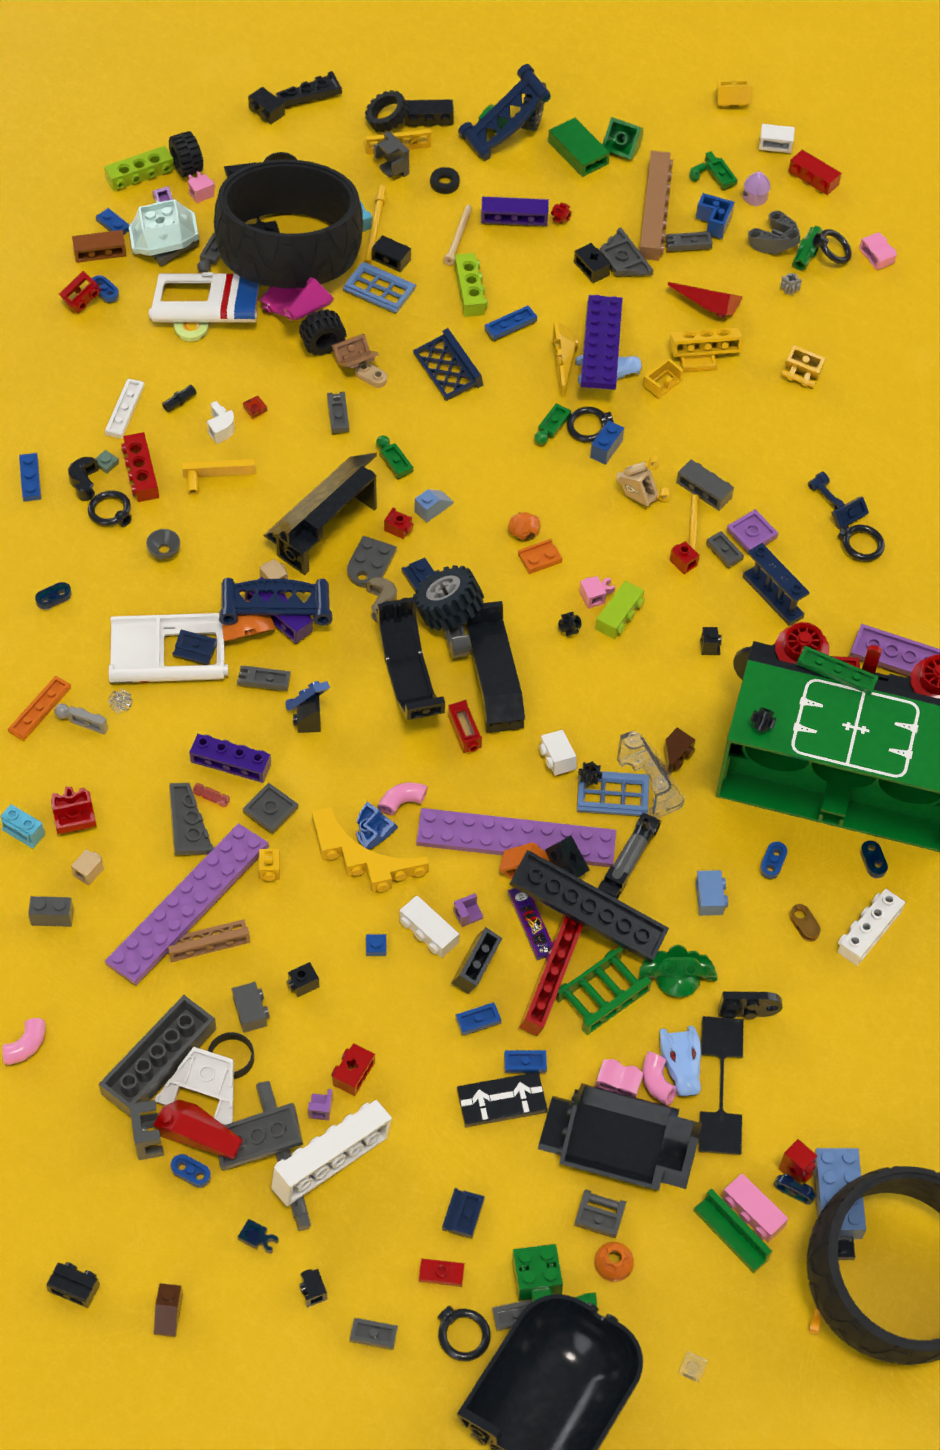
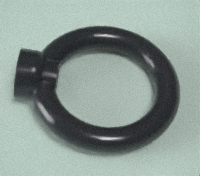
[813,229,852,264]
[567,407,614,442]
[88,490,132,527]
[838,525,885,561]
[437,1306,491,1361]

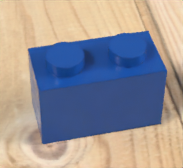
[590,421,624,465]

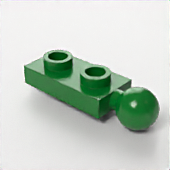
[534,403,571,445]
[376,435,413,478]

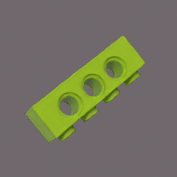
[104,146,174,191]
[455,253,488,317]

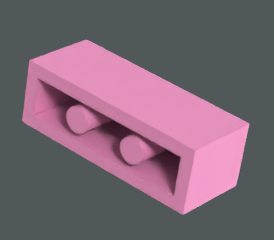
[722,1174,789,1243]

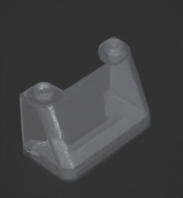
[617,731,685,818]

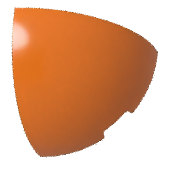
[222,600,276,641]

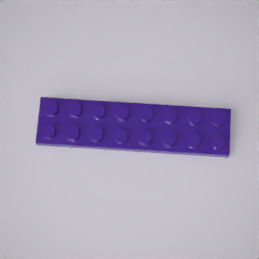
[581,295,623,390]

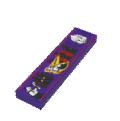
[508,888,552,960]

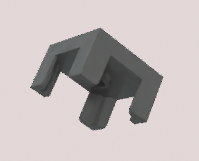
[130,1100,164,1160]

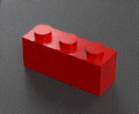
[788,149,842,195]

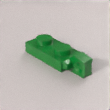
[704,151,738,189]

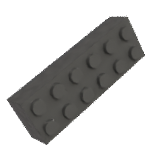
[99,995,217,1117]

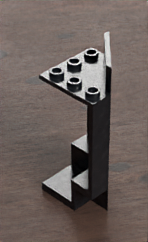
[263,453,377,575]
[538,1083,702,1190]

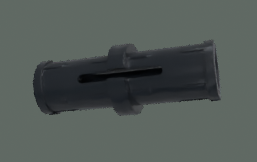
[162,384,197,412]

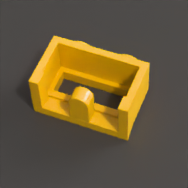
[643,358,684,399]

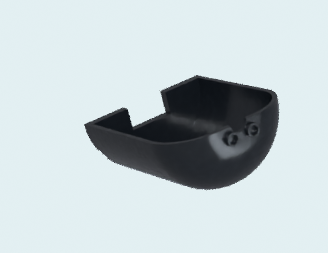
[457,1294,643,1450]

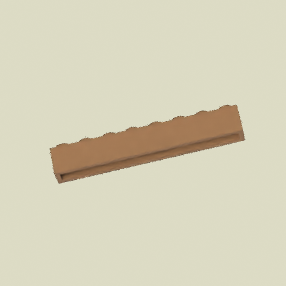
[640,151,673,261]

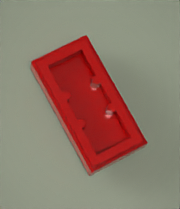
[419,1258,465,1287]

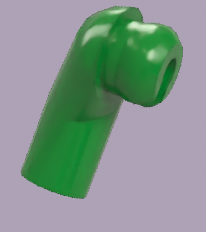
[689,162,707,181]

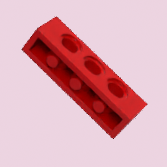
[121,432,159,502]

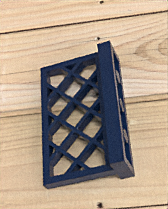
[413,328,483,401]

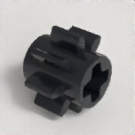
[558,612,582,636]
[751,707,776,732]
[578,761,603,786]

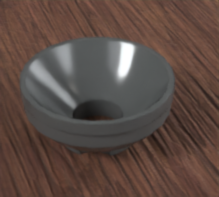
[146,529,180,559]

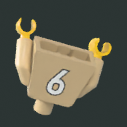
[616,455,670,506]

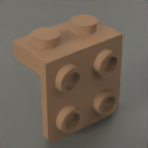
[331,334,379,368]

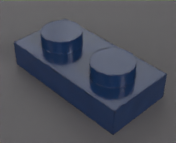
[831,496,869,529]

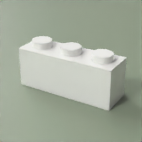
[400,896,459,958]

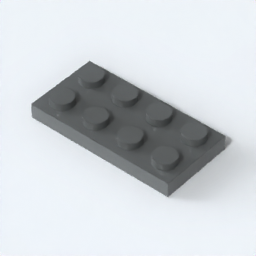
[218,1103,303,1170]

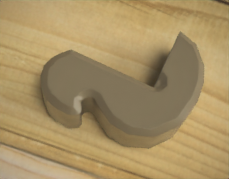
[366,577,397,622]

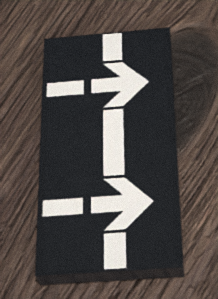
[457,1072,548,1127]

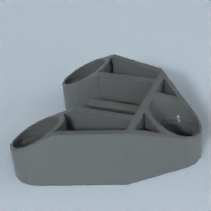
[748,211,801,254]

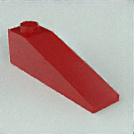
[668,282,743,318]
[153,1099,243,1159]

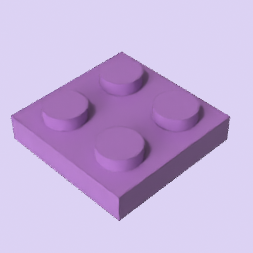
[727,509,778,552]

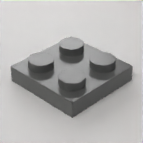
[243,783,298,834]

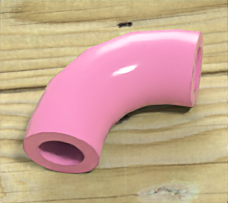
[377,782,428,815]
[3,1018,46,1065]
[642,1051,677,1105]

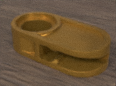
[790,904,821,942]

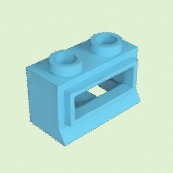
[0,804,45,849]

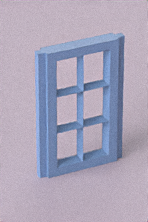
[343,262,416,313]
[577,771,649,816]

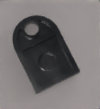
[718,991,783,1019]

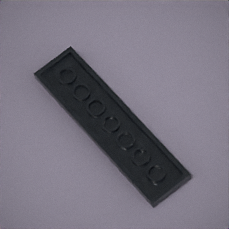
[509,850,669,963]

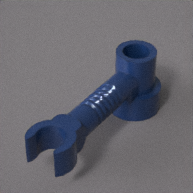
[808,471,845,510]

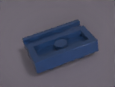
[402,557,435,593]
[172,629,217,665]
[442,1188,485,1239]

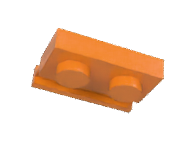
[518,539,562,574]

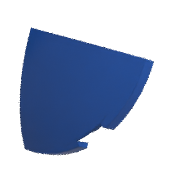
[356,801,398,849]

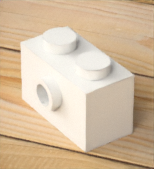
[759,124,795,153]
[539,730,577,775]

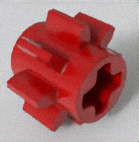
[551,202,572,224]

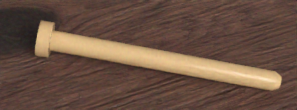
[443,204,472,266]

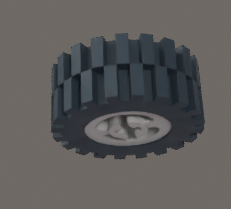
[413,565,484,631]

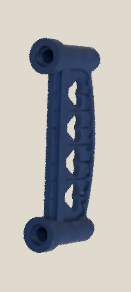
[458,64,551,160]
[219,578,333,626]

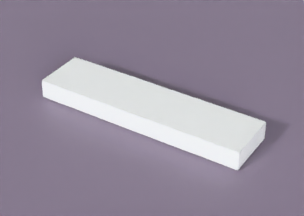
[105,379,145,439]

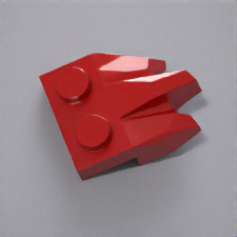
[51,786,97,834]

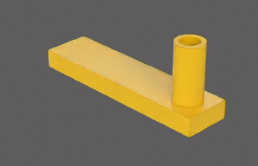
[182,459,256,495]

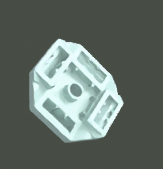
[129,199,199,256]

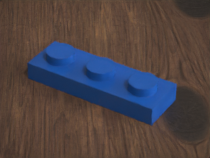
[484,305,537,341]
[19,453,42,502]

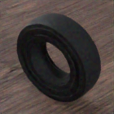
[430,167,460,194]

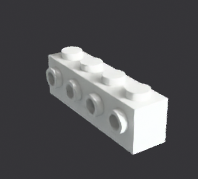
[837,889,905,966]

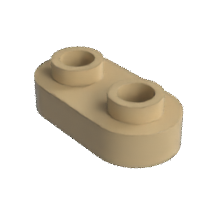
[355,362,387,388]

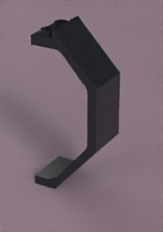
[376,597,445,721]

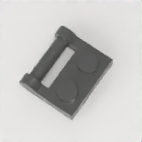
[575,1189,626,1238]

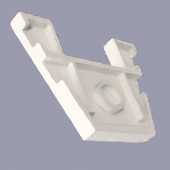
[154,1047,234,1125]

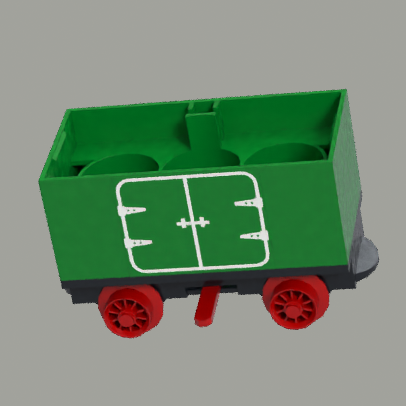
[715,622,940,852]

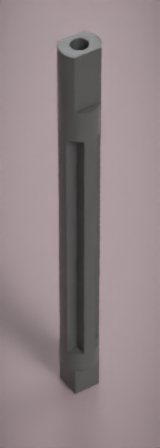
[256,1081,311,1231]

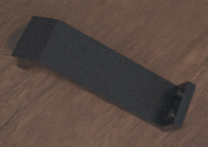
[465,601,525,733]

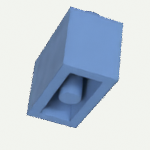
[696,870,728,916]

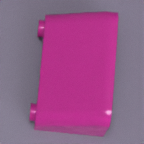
[259,277,334,321]

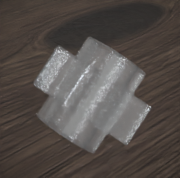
[108,688,133,714]

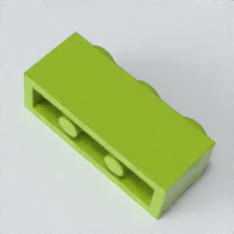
[595,581,645,639]

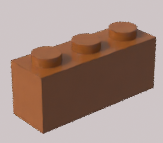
[72,230,126,263]

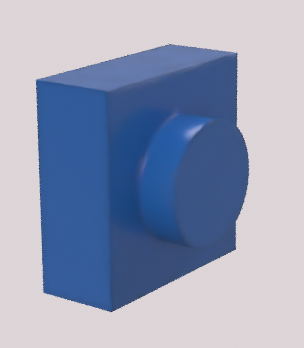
[366,934,386,956]

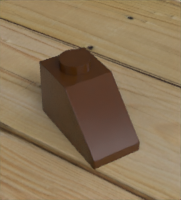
[154,1283,183,1337]

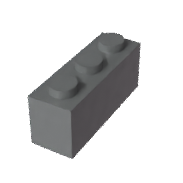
[676,459,734,511]

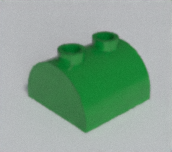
[602,117,644,159]

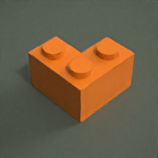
[499,842,551,879]

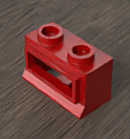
[59,271,102,314]

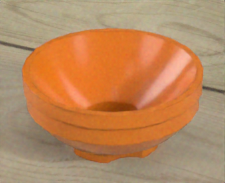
[594,1242,634,1282]

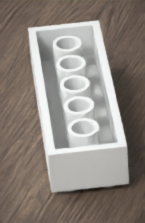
[271,1100,392,1206]

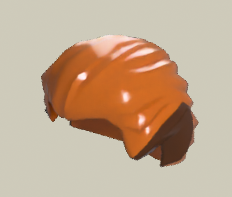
[508,512,541,541]

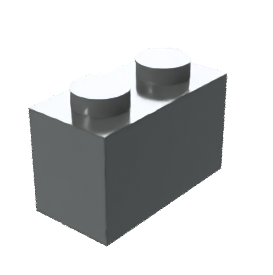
[28,896,74,927]
[232,982,270,1033]

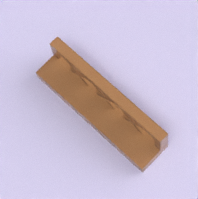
[168,919,250,962]

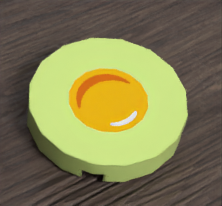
[174,322,209,342]

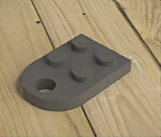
[347,536,397,588]

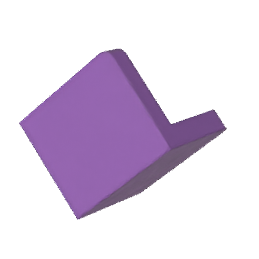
[453,894,483,927]
[308,1089,333,1121]

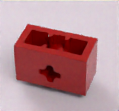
[331,1043,375,1096]
[779,1139,817,1186]

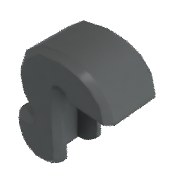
[443,622,471,659]

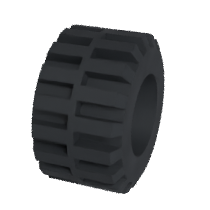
[169,131,204,177]
[299,309,347,355]

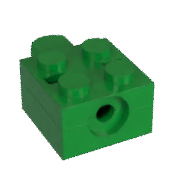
[512,1244,563,1302]

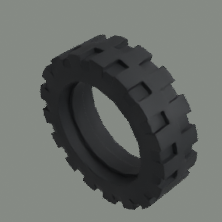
[365,90,409,132]

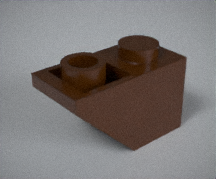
[664,727,695,775]

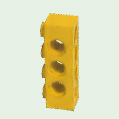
[670,328,743,357]

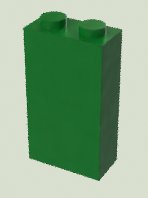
[548,117,610,177]

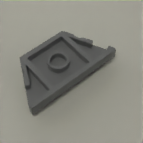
[599,227,653,276]

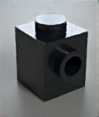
[286,962,320,997]

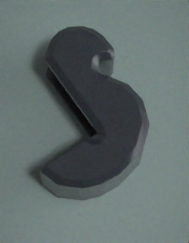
[68,457,99,501]

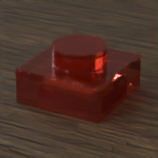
[243,395,267,419]

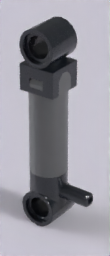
[598,812,661,899]

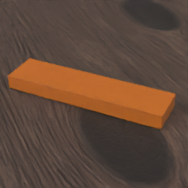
[8,676,71,741]

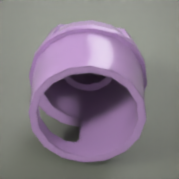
[743,171,770,206]

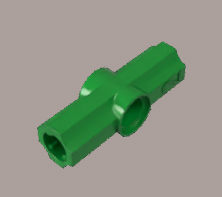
[792,225,823,271]

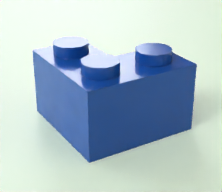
[696,193,735,239]

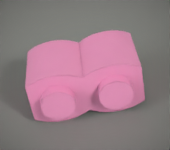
[859,232,897,270]
[595,1059,643,1098]

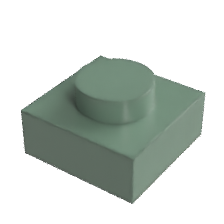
[96,450,119,474]

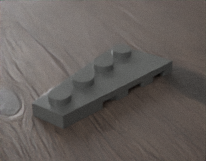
[169,783,214,855]

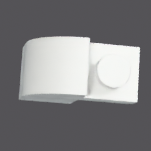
[207,401,235,444]

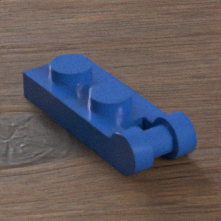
[285,681,330,711]

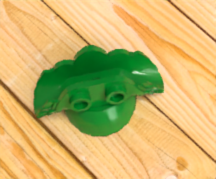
[639,945,718,997]

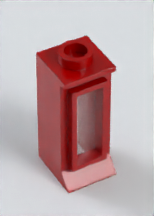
[448,700,482,753]

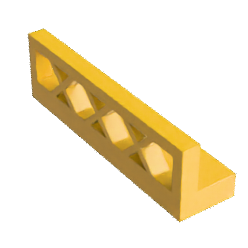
[364,129,431,154]

